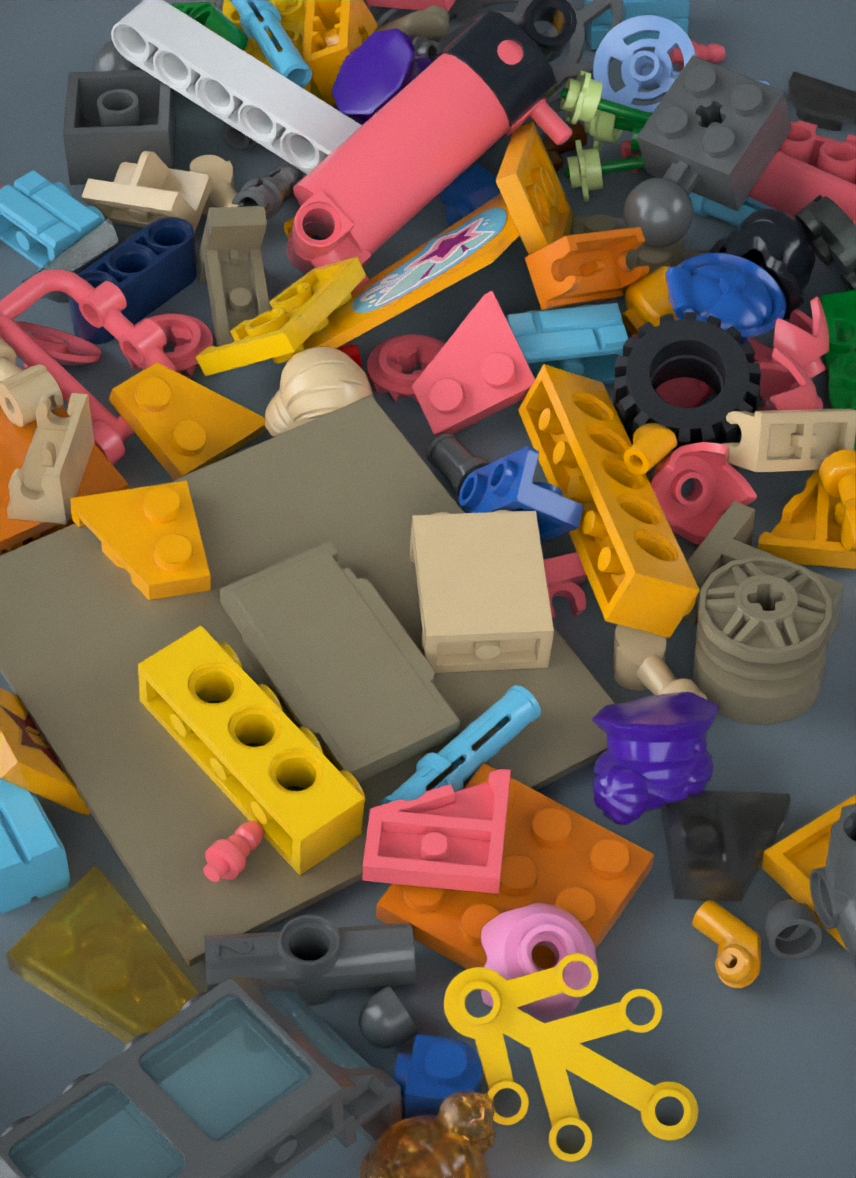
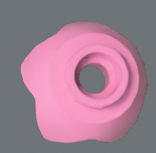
[481,902,598,1023]

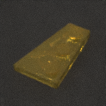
[6,865,199,1044]

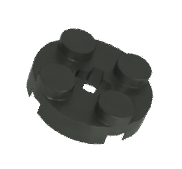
[795,194,856,291]

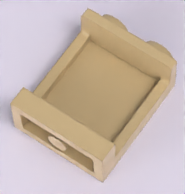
[410,510,554,673]

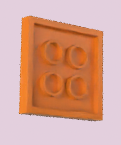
[376,763,655,969]

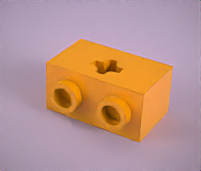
[302,0,378,106]

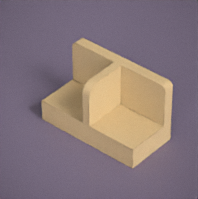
[81,151,213,233]

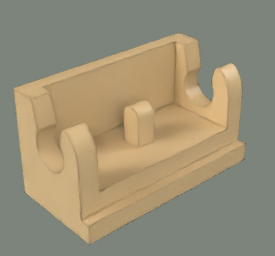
[7,393,95,524]
[722,409,856,472]

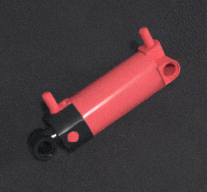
[286,0,577,291]

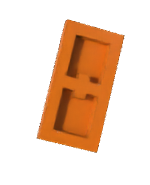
[525,227,650,310]

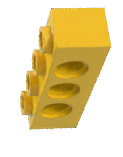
[138,625,365,876]

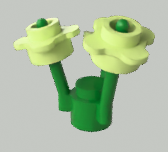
[560,70,653,202]

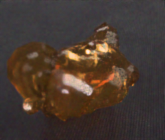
[360,1090,496,1178]

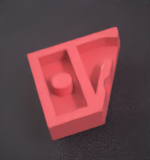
[411,291,535,438]

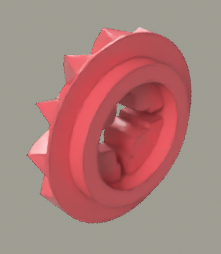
[129,313,213,377]
[367,334,445,404]

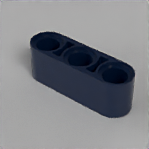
[69,217,197,344]

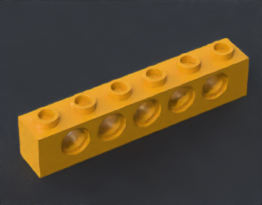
[518,364,700,638]

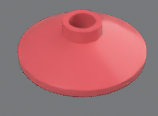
[14,321,102,368]

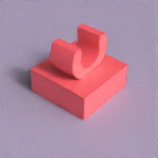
[543,552,587,620]

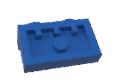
[459,446,584,543]

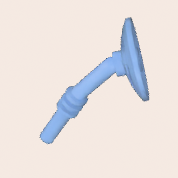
[593,15,770,113]

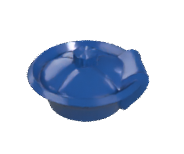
[665,253,786,344]

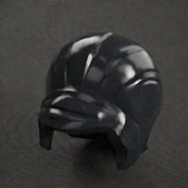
[708,209,815,320]

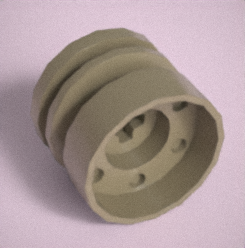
[693,556,832,725]

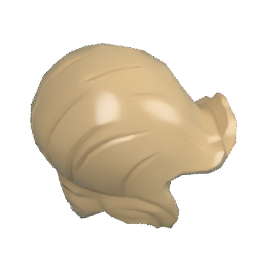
[265,347,373,437]

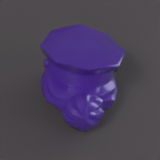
[331,29,433,125]
[592,692,720,825]

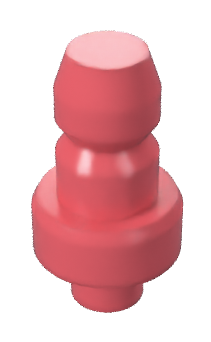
[668,40,725,70]
[203,821,264,882]

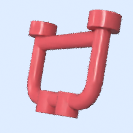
[0,269,177,466]

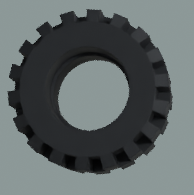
[614,312,761,453]

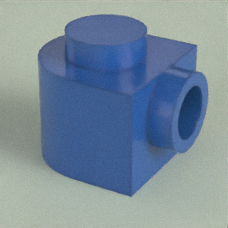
[440,164,501,226]
[394,1034,482,1130]

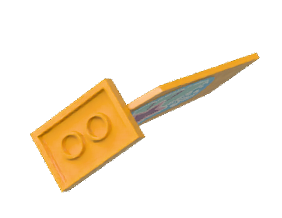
[288,121,575,361]

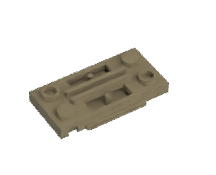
[220,541,460,782]

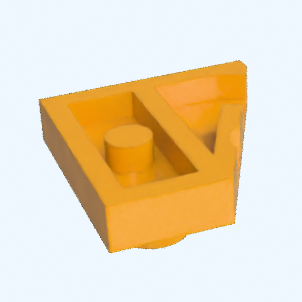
[108,362,266,480]
[758,470,856,569]
[70,480,211,600]

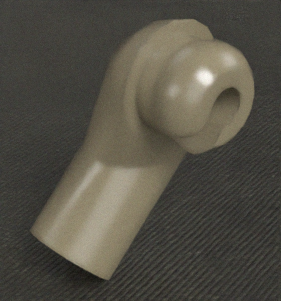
[375,5,450,42]

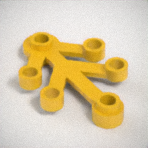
[444,953,698,1162]

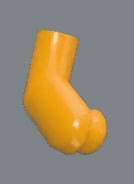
[623,423,677,475]
[692,899,761,988]

